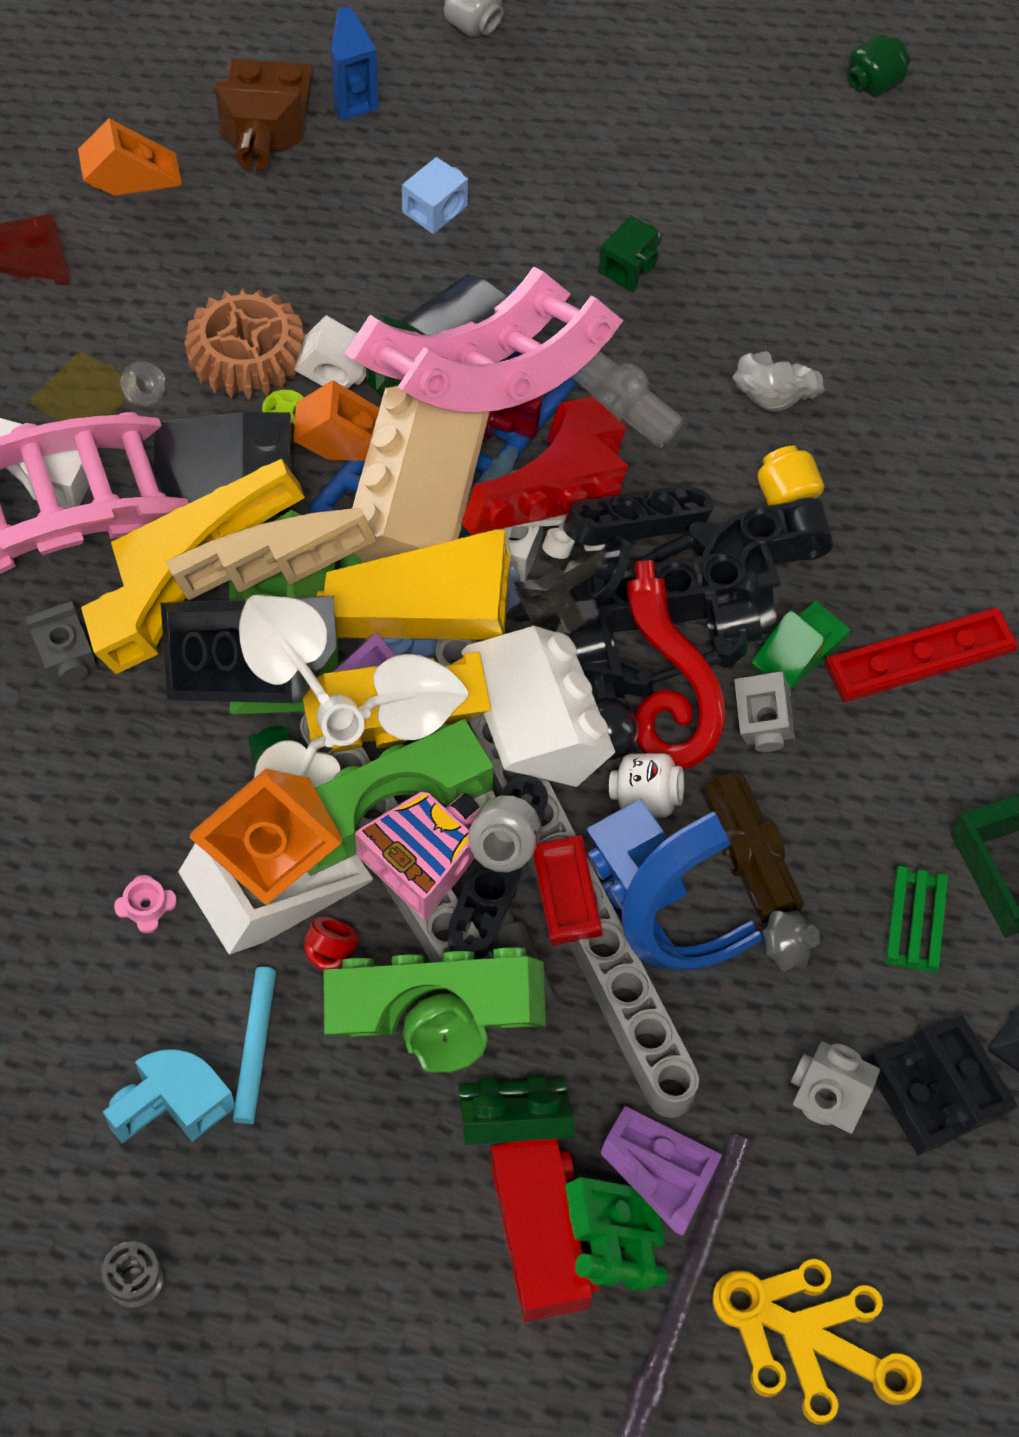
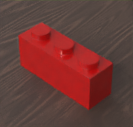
[490,1139,599,1323]

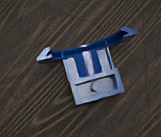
[587,799,763,972]

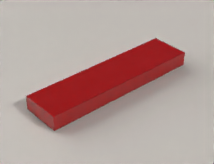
[824,607,1019,703]

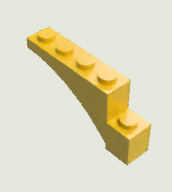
[81,459,305,674]

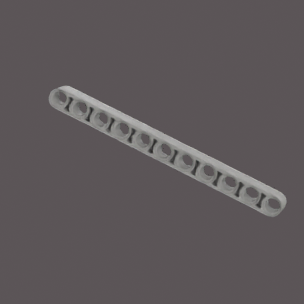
[435,639,699,1118]

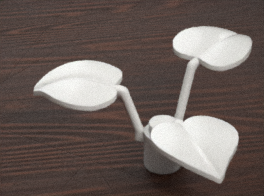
[239,595,469,788]

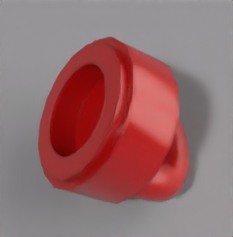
[304,917,359,971]

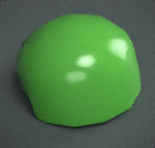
[403,994,488,1072]

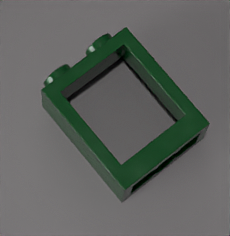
[950,794,1019,938]

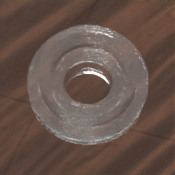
[120,361,165,407]

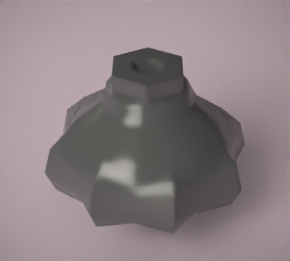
[762,910,820,972]

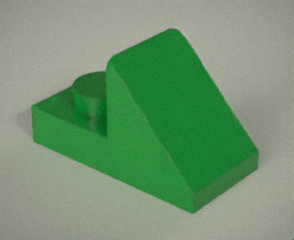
[751,601,851,690]

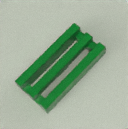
[885,866,948,973]

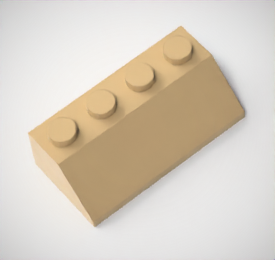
[352,386,490,563]

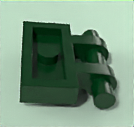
[459,1074,575,1145]

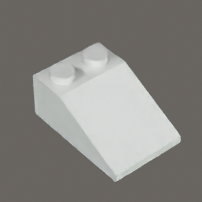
[178,843,373,955]

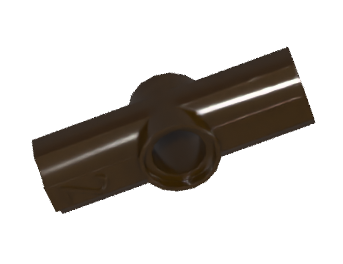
[703,772,804,923]

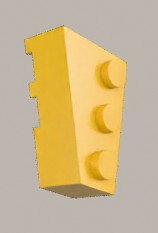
[303,652,491,752]

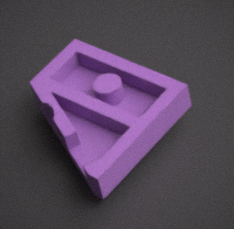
[600,1106,722,1236]

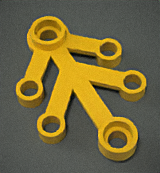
[712,1259,922,1425]

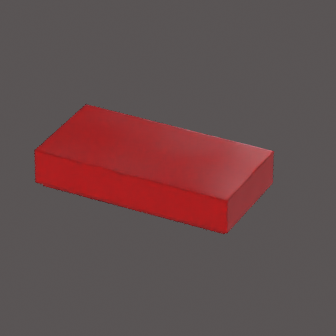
[533,835,603,946]

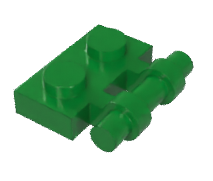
[565,1177,667,1292]

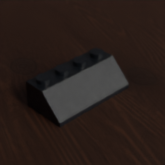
[161,596,337,703]

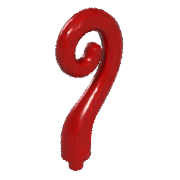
[627,560,725,770]

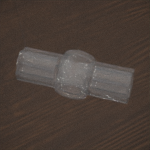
[571,351,685,449]

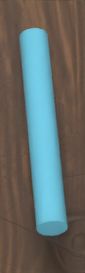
[233,967,276,1124]

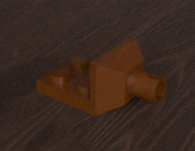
[215,59,313,171]

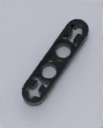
[563,486,715,546]
[447,776,548,960]

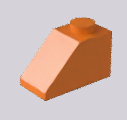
[78,118,182,195]
[293,380,380,461]

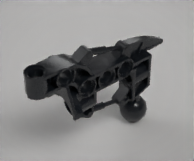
[512,498,834,760]

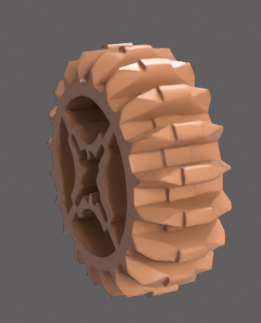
[185,287,306,400]

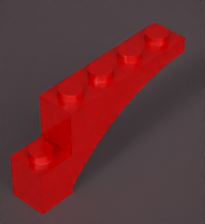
[461,397,629,535]

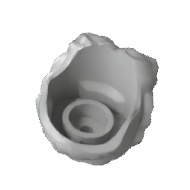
[733,351,826,411]

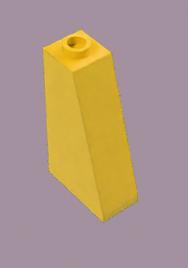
[316,530,511,640]

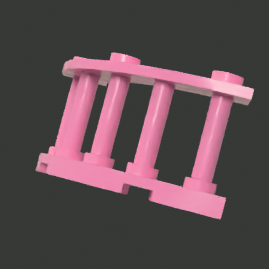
[345,267,623,412]
[0,412,189,574]

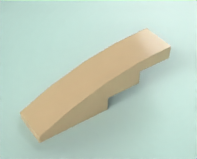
[166,508,376,601]

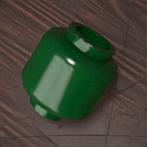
[847,34,910,97]

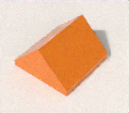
[189,769,342,905]

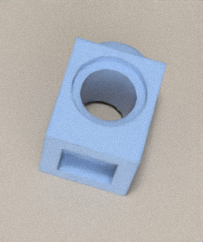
[402,157,468,234]

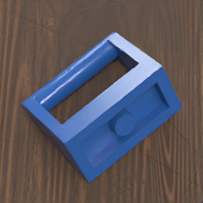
[331,7,378,121]

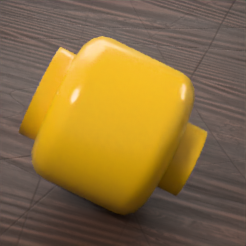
[757,446,824,506]

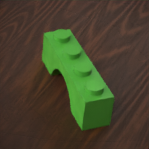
[307,719,494,876]
[324,948,546,1038]

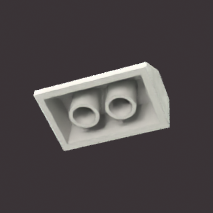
[461,626,615,787]

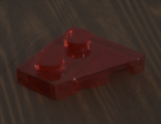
[0,213,70,286]

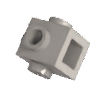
[790,1041,880,1134]

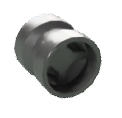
[102,1241,164,1311]

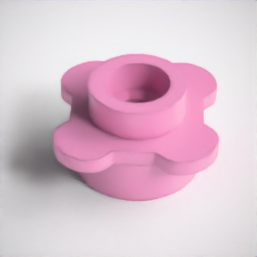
[114,875,177,933]

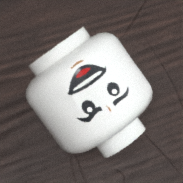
[609,753,684,818]

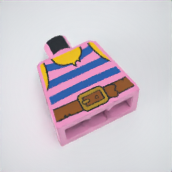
[355,792,480,920]

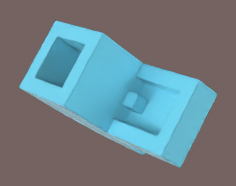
[103,1050,235,1143]

